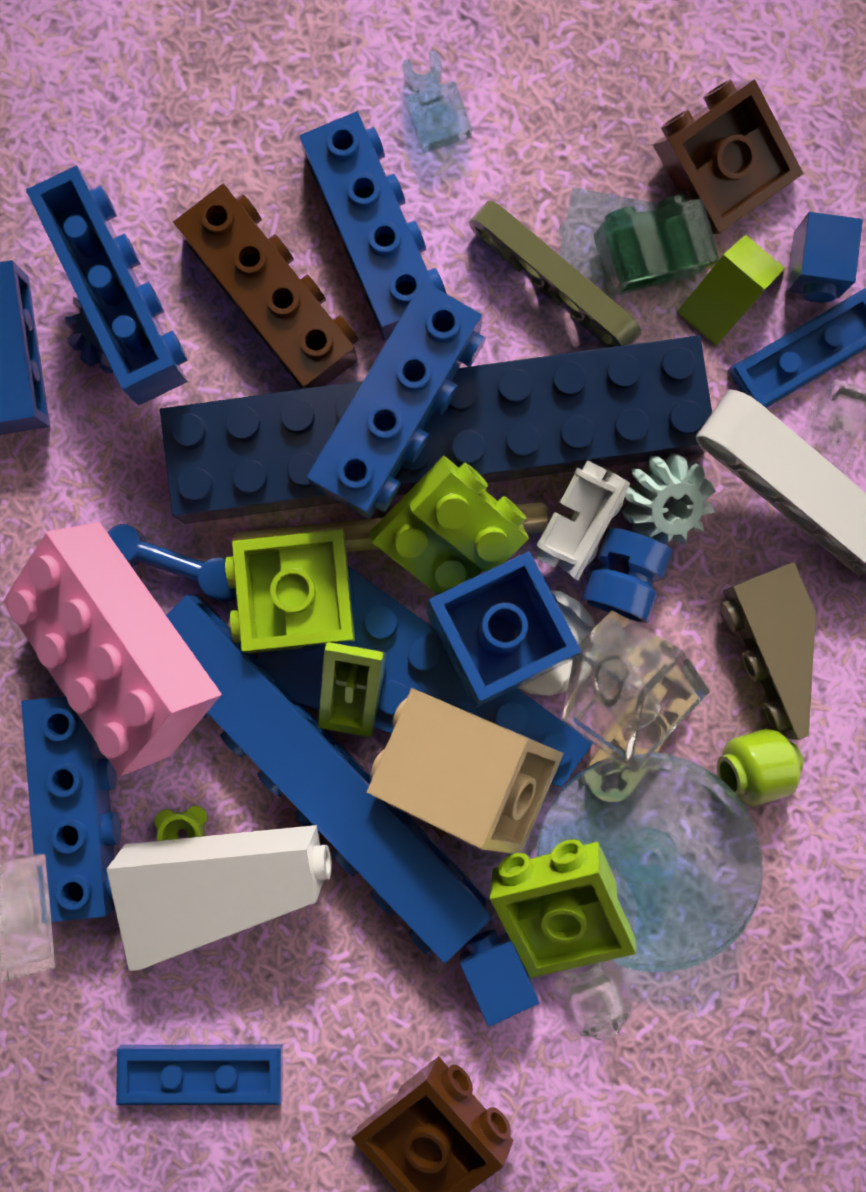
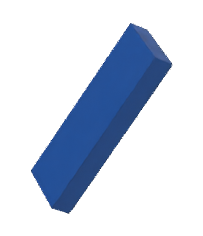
[728,288,866,408]
[116,1044,283,1105]

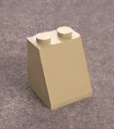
[367,688,564,854]

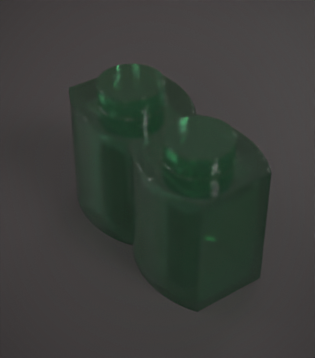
[593,195,719,296]

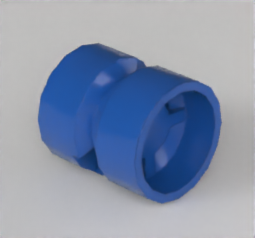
[581,528,673,623]

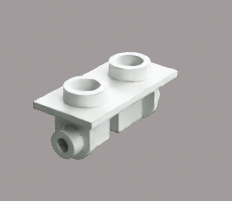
[537,460,631,580]

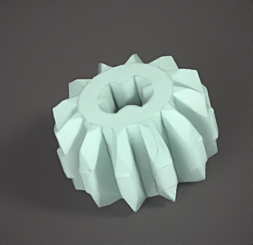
[621,453,716,545]

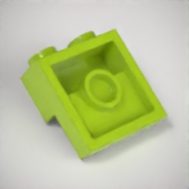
[369,455,529,595]
[225,529,355,654]
[490,839,636,978]

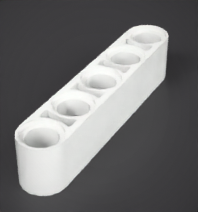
[696,390,866,576]

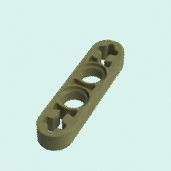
[469,201,641,348]

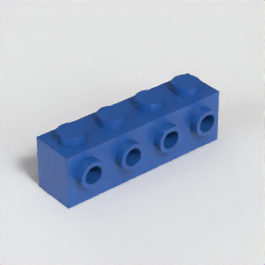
[299,111,447,341]
[26,165,188,406]
[307,281,486,520]
[21,696,121,924]

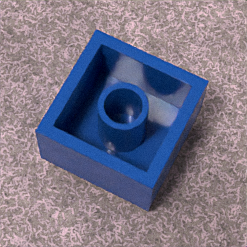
[426,551,582,709]

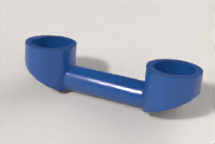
[107,524,237,602]

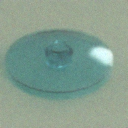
[536,752,763,972]

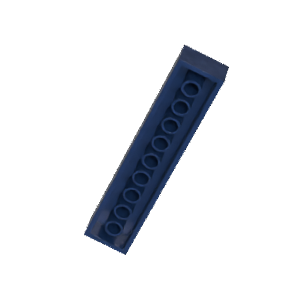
[159,335,712,524]

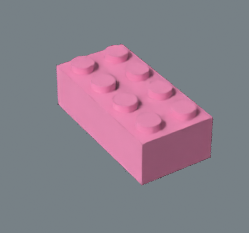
[3,522,222,777]

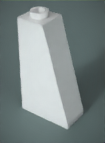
[107,825,331,971]

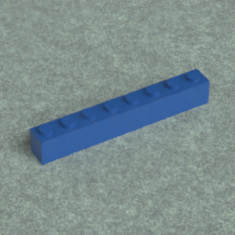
[166,595,494,964]

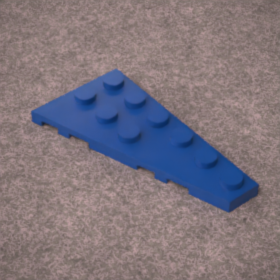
[253,566,593,787]

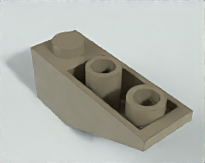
[721,562,816,740]

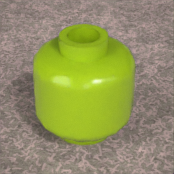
[717,729,804,807]

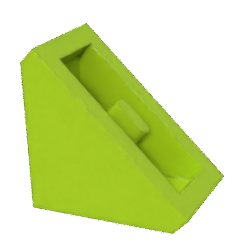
[676,235,785,346]
[318,642,388,738]

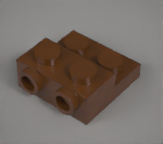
[653,79,804,235]
[351,1056,514,1192]

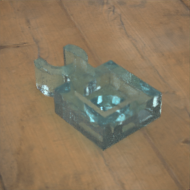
[403,50,472,154]

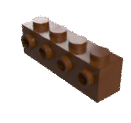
[173,183,359,389]

